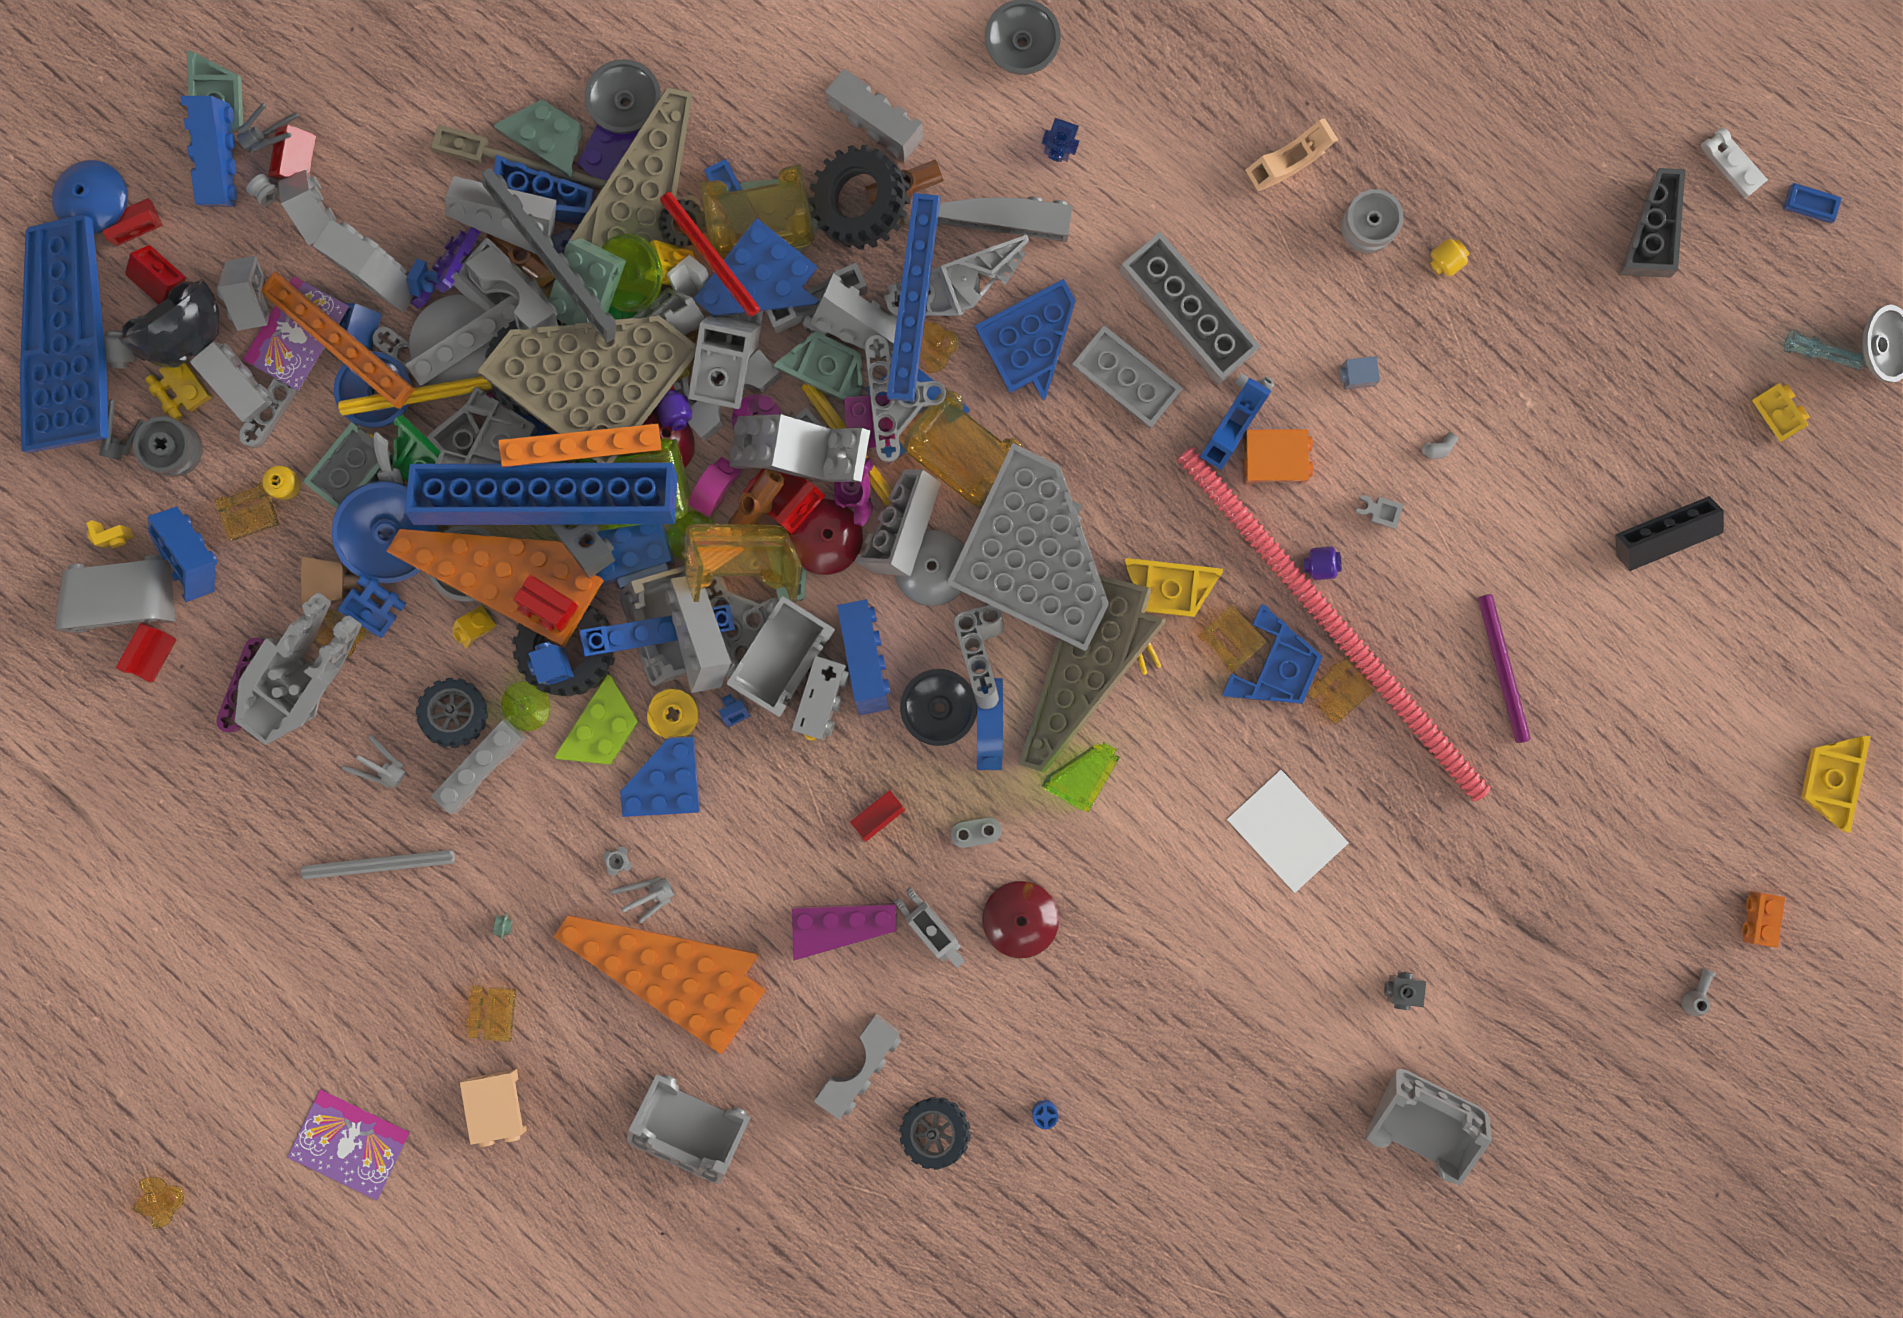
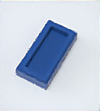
[1783,183,1842,224]

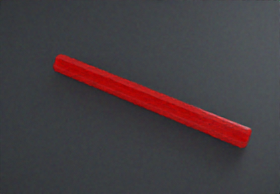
[660,192,760,317]

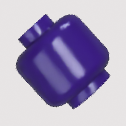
[656,390,692,431]
[1304,546,1342,581]

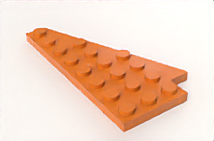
[387,529,604,647]
[553,915,767,1055]

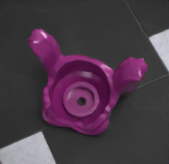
[834,457,874,526]

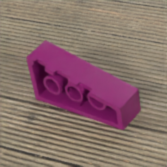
[792,903,897,961]

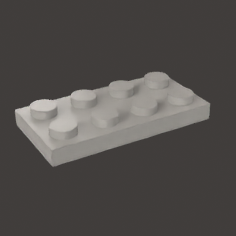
[1072,325,1183,429]

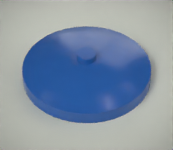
[332,481,438,583]

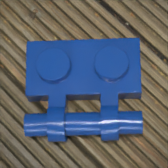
[337,575,406,638]

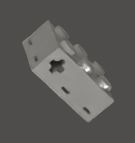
[792,656,850,741]

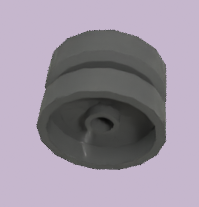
[133,416,203,477]

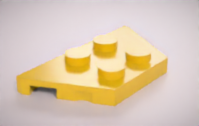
[1124,558,1223,617]
[1801,736,1871,833]

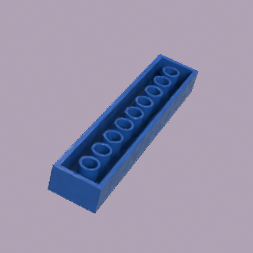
[405,463,678,525]

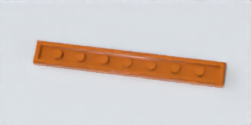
[261,271,415,409]

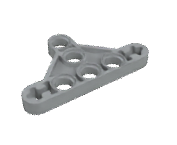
[865,335,946,463]
[702,573,780,666]

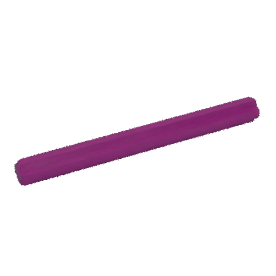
[1478,594,1531,743]

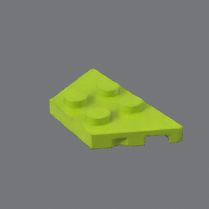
[555,674,639,765]

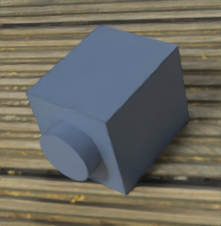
[1339,356,1380,390]

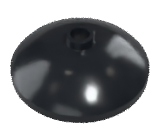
[900,669,977,746]

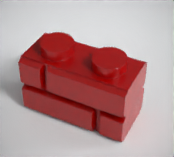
[513,574,578,632]

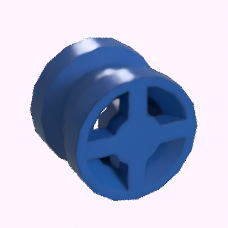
[1032,1100,1058,1130]

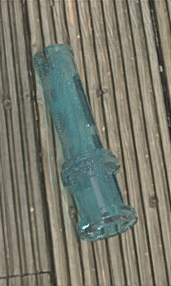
[1784,330,1865,370]

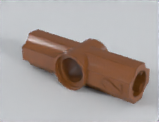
[865,159,944,205]
[486,233,556,288]
[728,469,785,538]

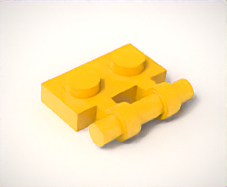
[145,362,212,420]

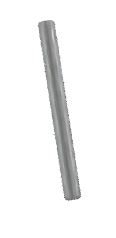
[301,850,455,879]

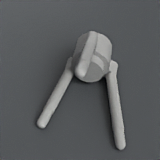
[342,735,406,789]
[610,876,675,923]

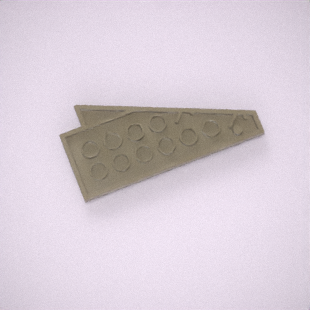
[563,87,693,297]
[1019,575,1166,773]

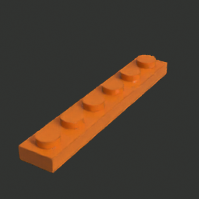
[498,424,662,468]

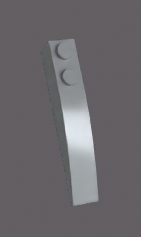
[937,196,1073,242]

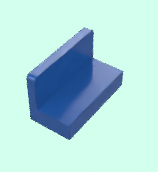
[339,303,382,351]

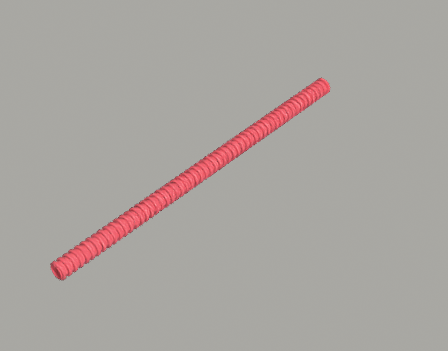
[1177,446,1491,802]

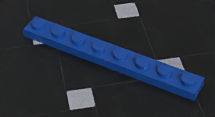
[887,193,941,402]

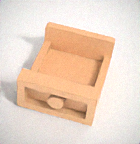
[460,1069,527,1147]

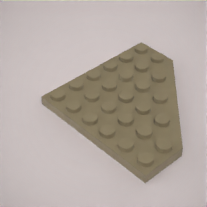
[477,316,697,463]

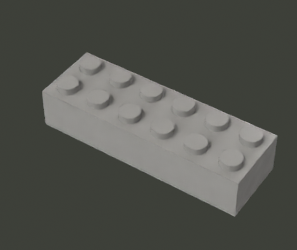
[313,219,415,313]
[1119,232,1261,385]

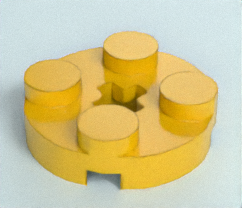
[647,689,699,739]

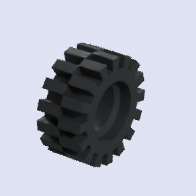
[658,199,707,247]

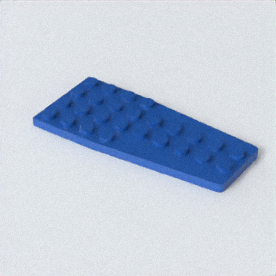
[20,215,109,453]

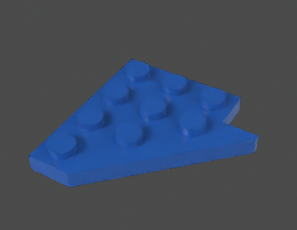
[693,218,819,317]
[974,279,1076,401]

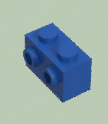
[527,642,574,685]

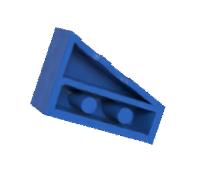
[148,506,217,602]

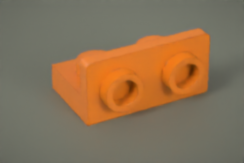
[1742,891,1785,948]

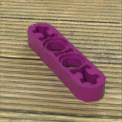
[216,638,265,733]

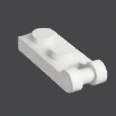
[1701,127,1768,199]

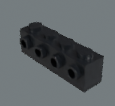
[1615,496,1724,571]

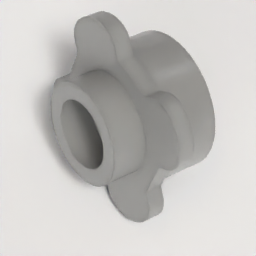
[603,847,632,876]

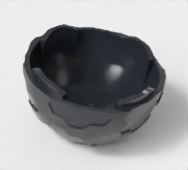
[119,279,219,368]

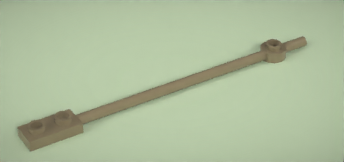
[431,124,727,224]

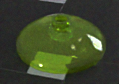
[602,233,663,312]

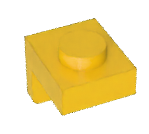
[86,520,134,548]
[452,605,496,648]

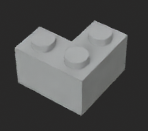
[278,169,337,245]
[217,256,270,331]

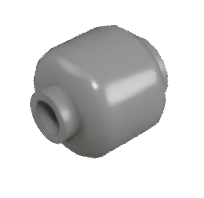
[104,331,136,368]

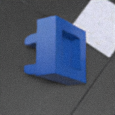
[407,259,439,297]
[718,694,751,727]

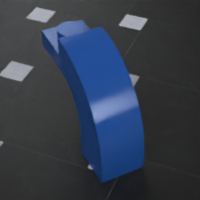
[1200,378,1271,470]
[977,678,1003,770]

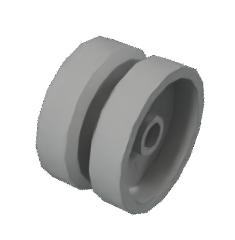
[1341,189,1403,253]

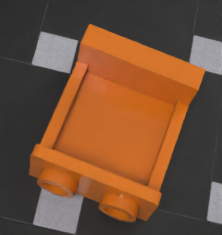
[1243,429,1313,484]

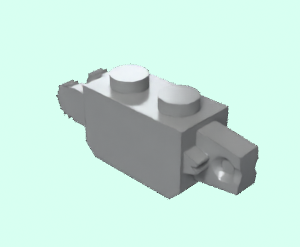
[894,887,965,968]

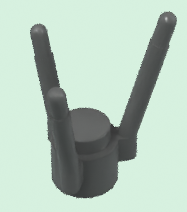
[237,103,299,153]
[99,399,143,460]

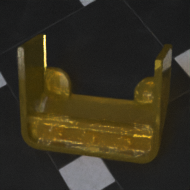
[685,524,802,602]

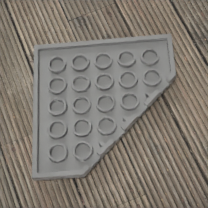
[947,443,1109,651]

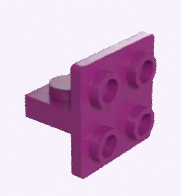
[844,395,895,448]

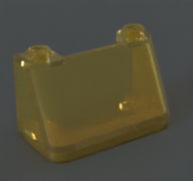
[701,164,814,260]
[903,388,1023,508]

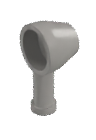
[1682,968,1716,1017]

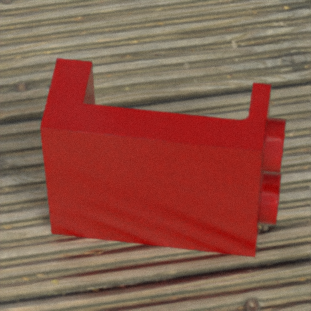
[743,468,825,534]

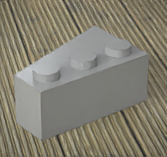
[632,288,705,335]

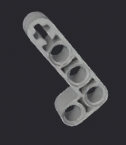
[954,605,1004,709]

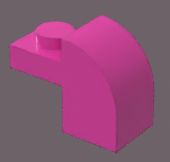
[688,456,742,517]

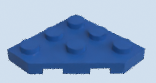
[620,735,700,817]

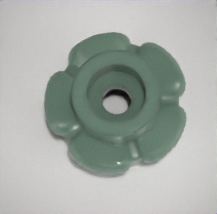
[493,914,513,939]

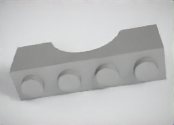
[465,246,558,330]
[766,263,868,334]
[688,349,781,442]
[431,720,527,814]
[814,1013,901,1120]

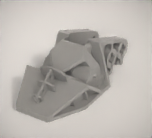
[884,235,1029,316]
[235,593,362,745]

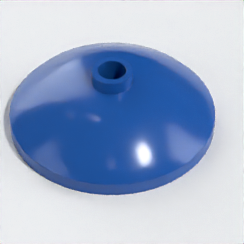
[52,160,128,234]
[334,351,412,428]

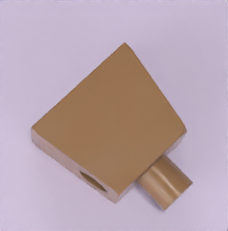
[301,557,363,606]

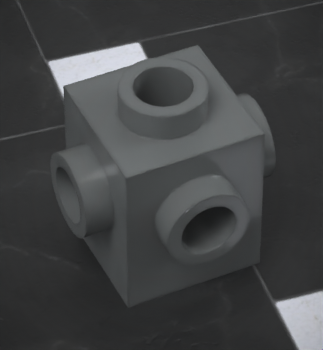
[1384,971,1426,1010]

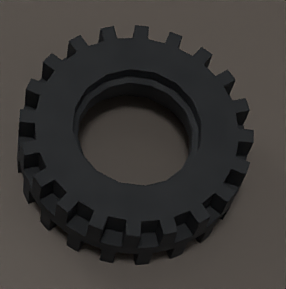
[808,145,910,250]

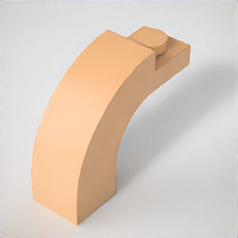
[1245,118,1338,191]

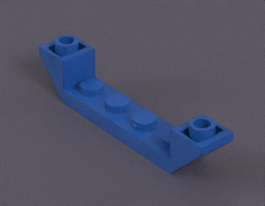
[579,604,735,656]

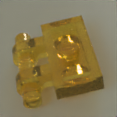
[1307,658,1374,725]
[466,985,516,1042]

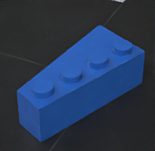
[180,96,238,207]
[493,154,596,224]
[837,599,891,715]

